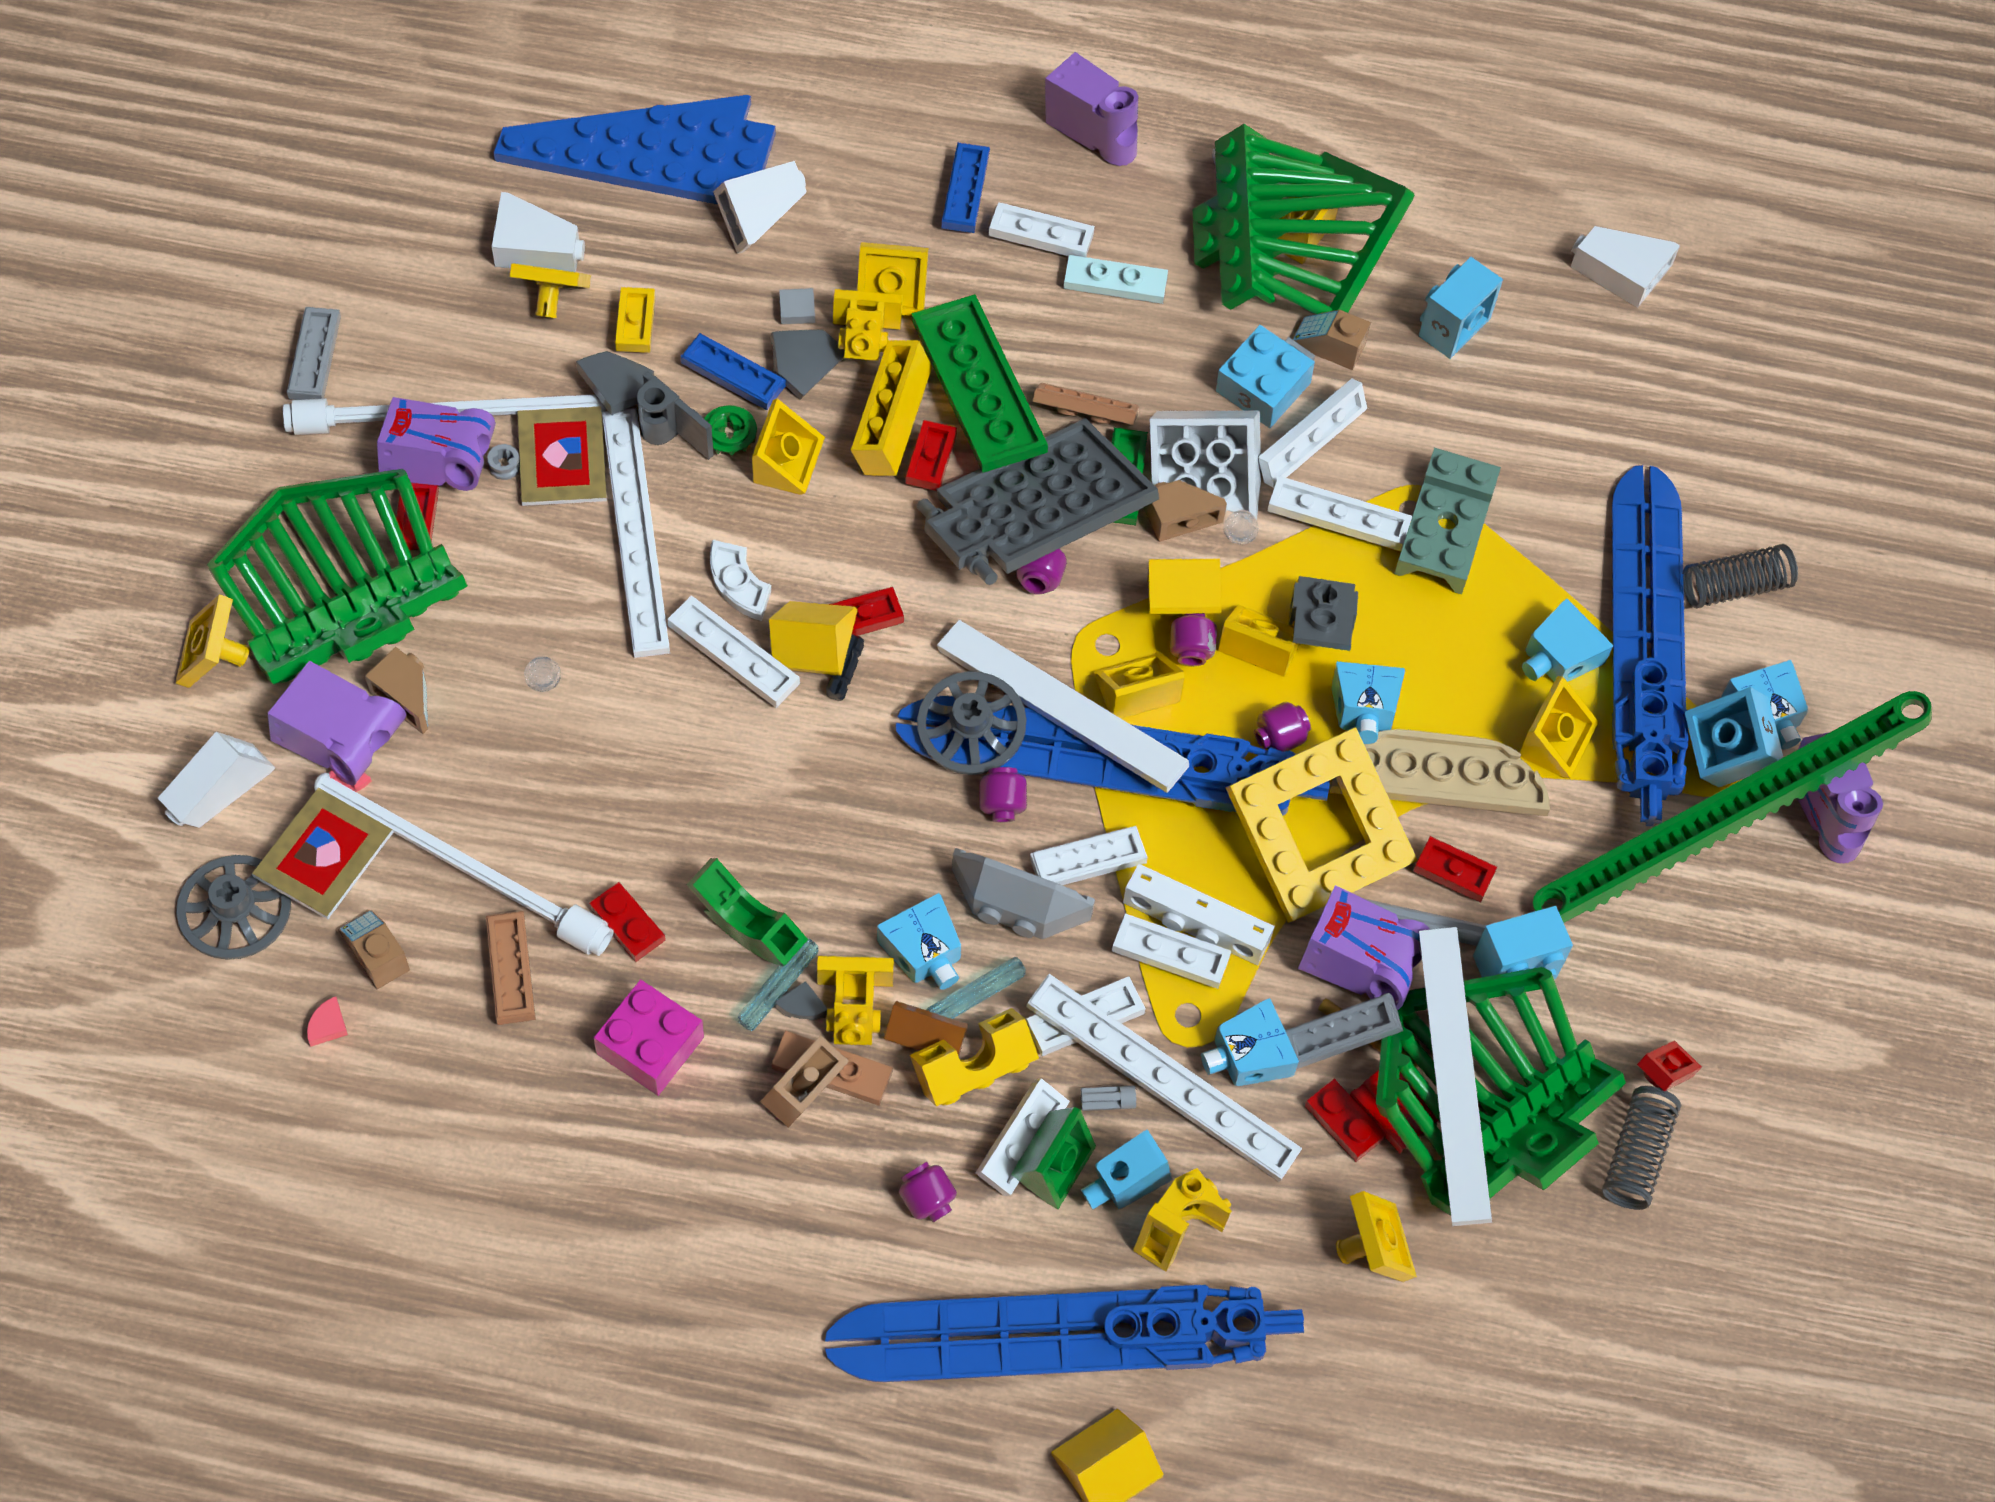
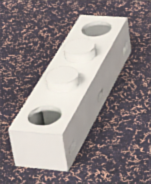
[1123,863,1274,966]

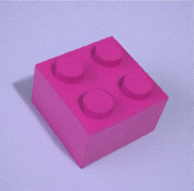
[594,979,704,1096]

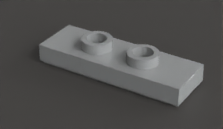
[287,307,341,400]
[1285,993,1403,1069]

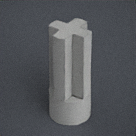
[1080,1086,1136,1111]

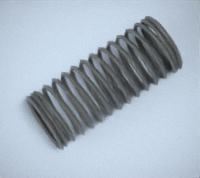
[1682,543,1798,609]
[1601,1086,1682,1210]

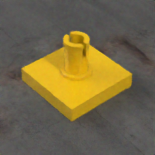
[857,242,929,316]
[510,263,591,318]
[175,594,250,688]
[1336,1191,1417,1282]

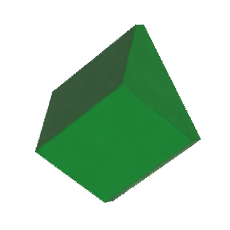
[1011,1107,1096,1209]

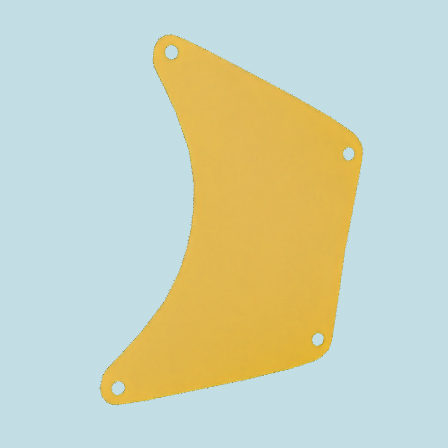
[1071,485,1742,1048]

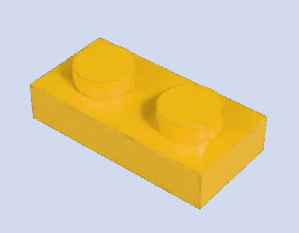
[615,287,656,353]

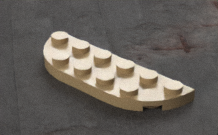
[1329,729,1550,816]

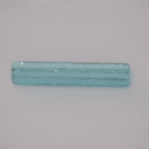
[738,937,819,1031]
[926,957,1026,1019]

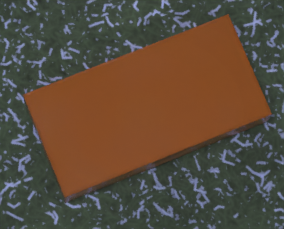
[884,1001,968,1056]

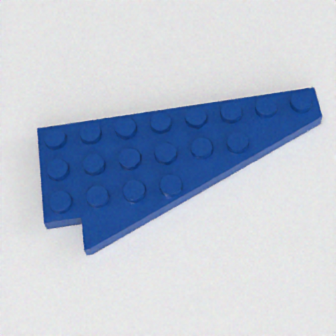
[494,95,776,205]

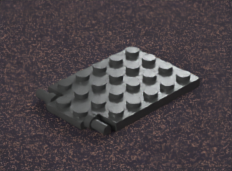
[917,418,1159,585]

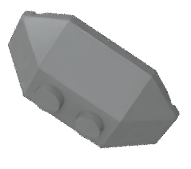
[952,848,1095,939]

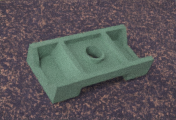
[1394,447,1501,594]

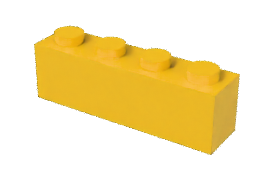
[851,340,932,476]

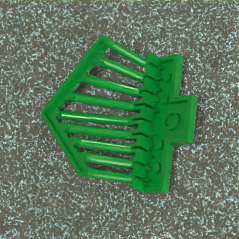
[1192,124,1415,314]
[207,469,468,685]
[1376,967,1626,1216]

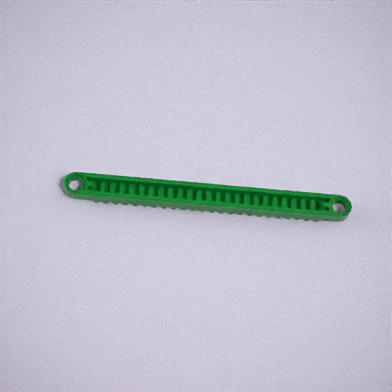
[1533,691,1932,923]

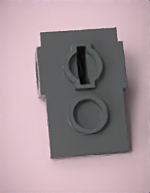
[637,371,714,460]
[1288,576,1358,651]

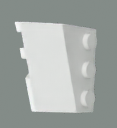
[1150,411,1261,521]

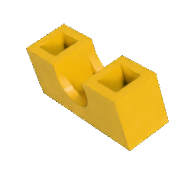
[910,1008,1039,1107]

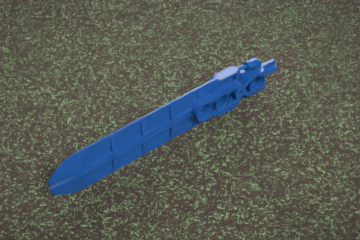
[1612,465,1688,827]
[896,696,1330,816]
[825,1285,1304,1382]

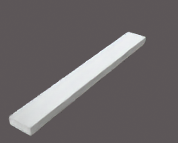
[602,408,670,658]
[937,620,1189,793]
[1419,927,1492,1226]
[1026,974,1302,1182]

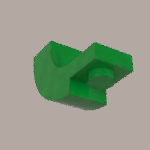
[686,858,808,966]

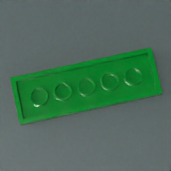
[912,294,1048,473]

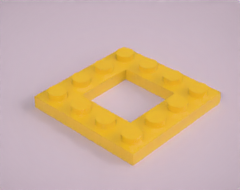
[1226,727,1418,922]

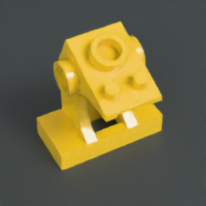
[833,289,903,361]
[817,956,894,1045]
[1133,1168,1232,1272]

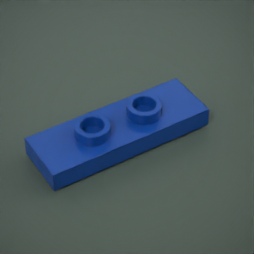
[942,142,990,233]
[681,333,786,410]

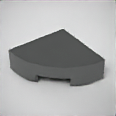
[775,981,827,1020]

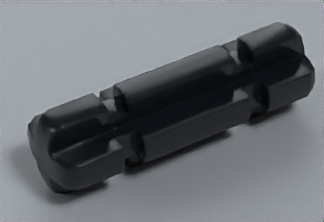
[826,634,864,701]

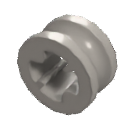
[487,444,520,480]

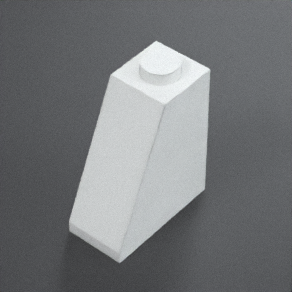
[713,161,806,254]
[492,192,585,272]
[1571,226,1680,308]
[158,731,275,828]

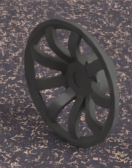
[917,671,1026,775]
[176,855,291,960]

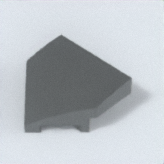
[771,330,845,400]
[576,351,654,415]

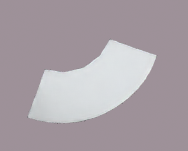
[710,540,771,621]

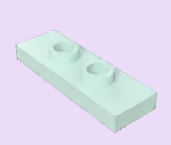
[1064,255,1168,304]

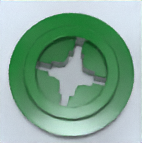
[704,405,757,456]

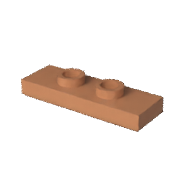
[1033,383,1139,425]
[486,911,536,1025]
[772,1030,893,1106]

